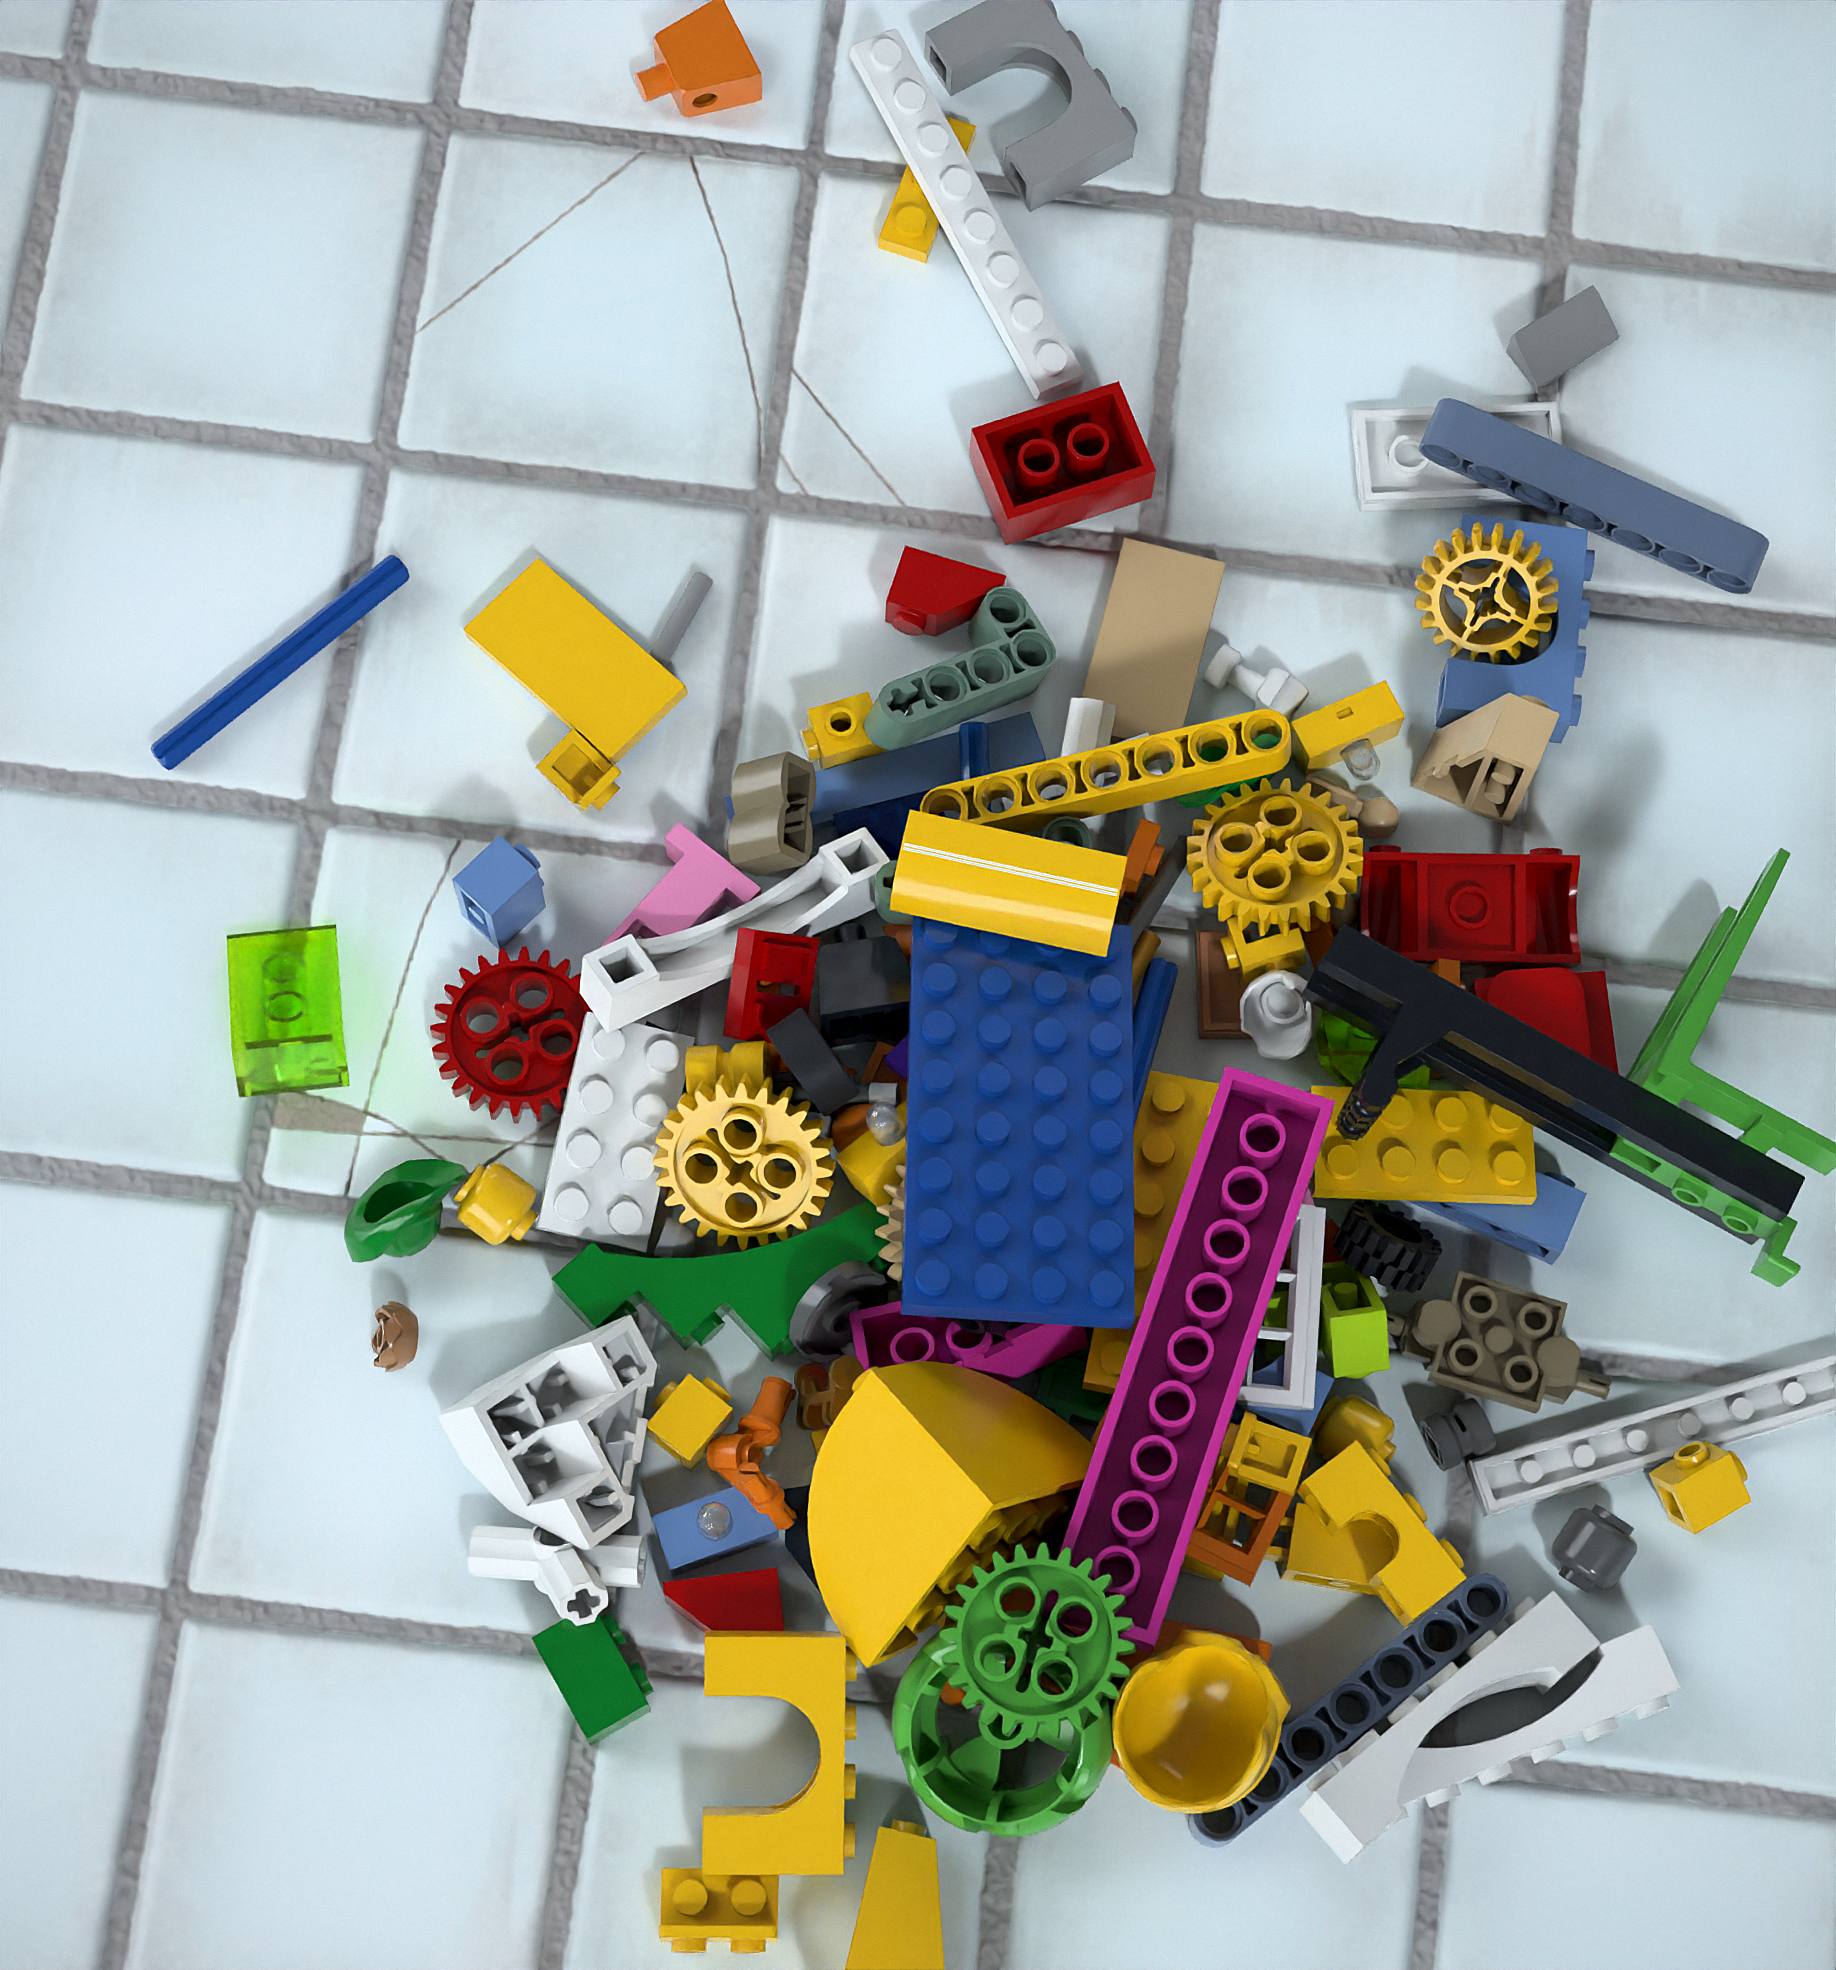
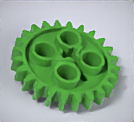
[940,1542,1135,1741]

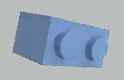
[452,835,546,950]

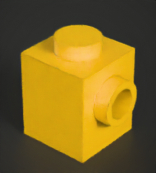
[800,692,885,770]
[646,1374,734,1471]
[1648,1440,1752,1535]

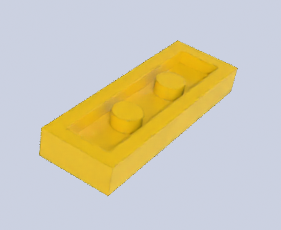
[878,116,976,263]

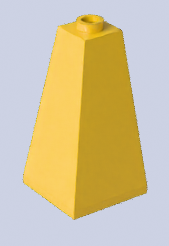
[845,1820,945,1970]

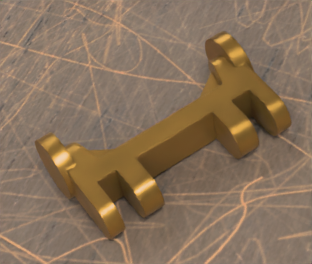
[794,1356,864,1431]

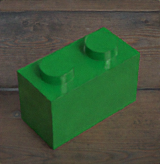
[531,1611,654,1746]

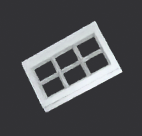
[1236,1204,1326,1410]

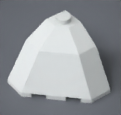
[437,1315,657,1550]

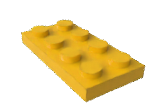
[1309,1085,1537,1205]

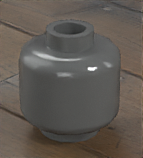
[1552,1504,1638,1592]

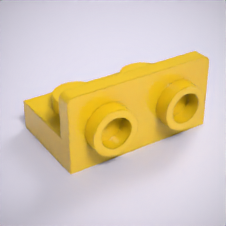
[659,1868,779,1954]

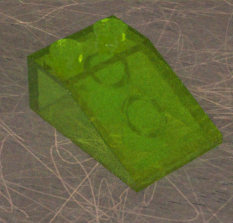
[227,924,350,1097]

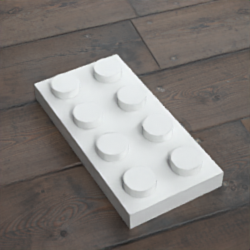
[535,1011,695,1254]

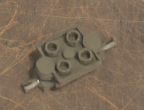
[1386,1270,1612,1414]

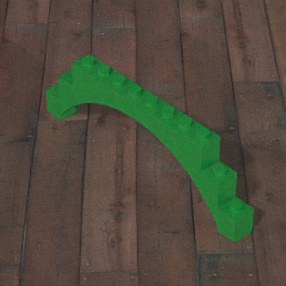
[551,1199,894,1362]

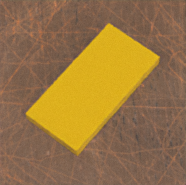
[463,558,688,765]

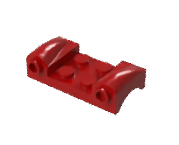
[1357,845,1581,969]

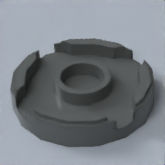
[789,1260,888,1363]

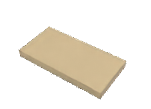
[1081,537,1226,743]

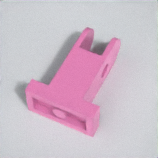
[602,822,761,947]

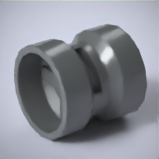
[1420,1397,1496,1471]

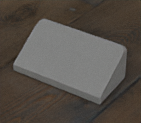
[1506,285,1619,390]

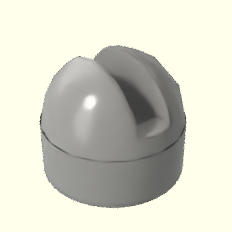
[651,1216,696,1258]

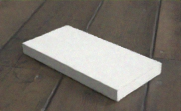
[1351,402,1563,511]

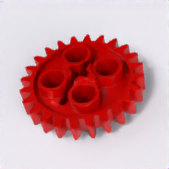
[430,946,592,1124]

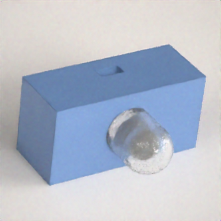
[652,1486,779,1577]

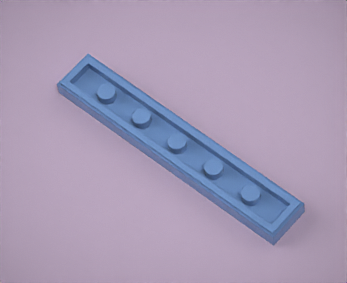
[724,711,1046,831]

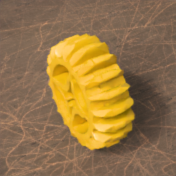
[1415,521,1559,664]

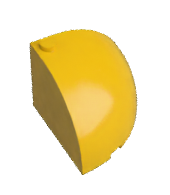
[808,1361,1095,1668]

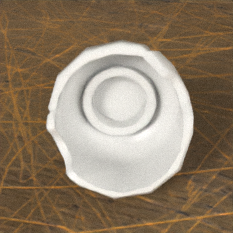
[1240,970,1323,1060]

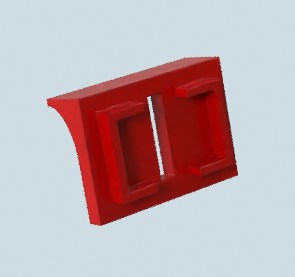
[723,927,820,1044]

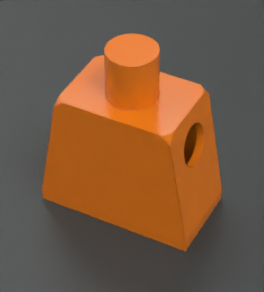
[634,0,762,117]

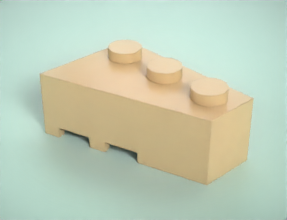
[1411,693,1560,827]

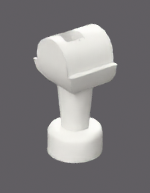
[1203,644,1309,723]

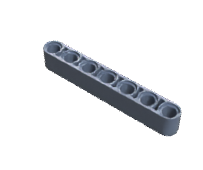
[1419,398,1770,594]
[1188,1573,1510,1848]

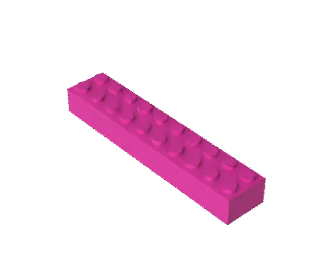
[1043,1065,1335,1655]

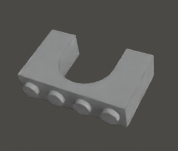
[924,0,1138,212]

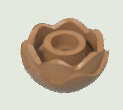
[371,1301,419,1372]

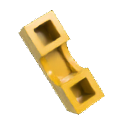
[1296,1440,1467,1628]

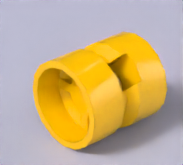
[685,1040,773,1098]

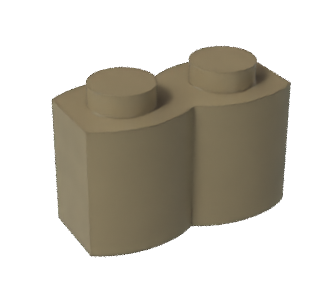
[727,751,816,877]

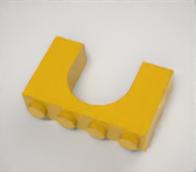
[702,1631,857,1875]

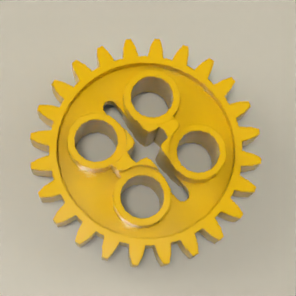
[1187,778,1363,936]
[653,1073,836,1251]

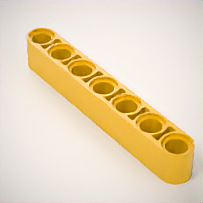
[920,709,1291,834]

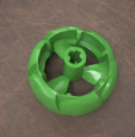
[892,1610,1116,1838]

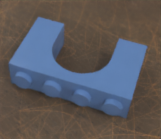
[1435,513,1595,744]

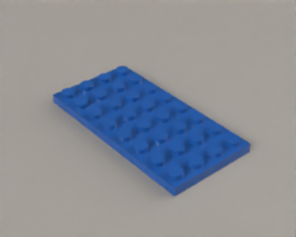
[901,915,1135,1329]

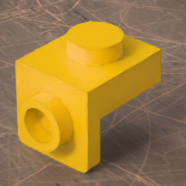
[535,728,622,812]
[1220,916,1307,983]
[1220,1411,1312,1497]

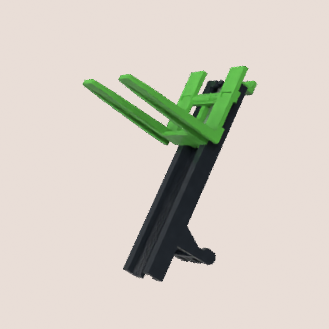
[1300,848,1836,1287]

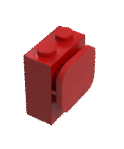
[1469,967,1619,1074]

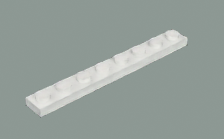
[849,27,1085,401]

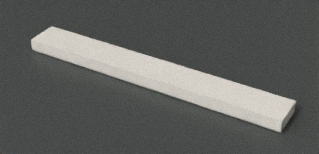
[1466,1352,1836,1518]

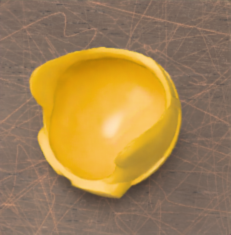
[1111,1629,1291,1814]

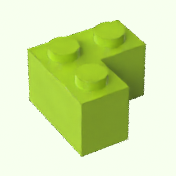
[1258,1260,1390,1379]

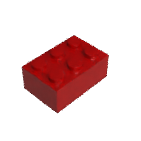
[969,381,1156,546]

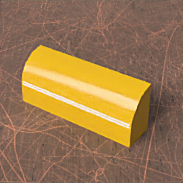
[889,810,1128,957]

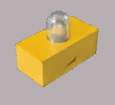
[1290,680,1405,781]
[835,1100,907,1207]

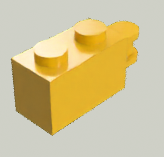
[1242,1502,1392,1597]

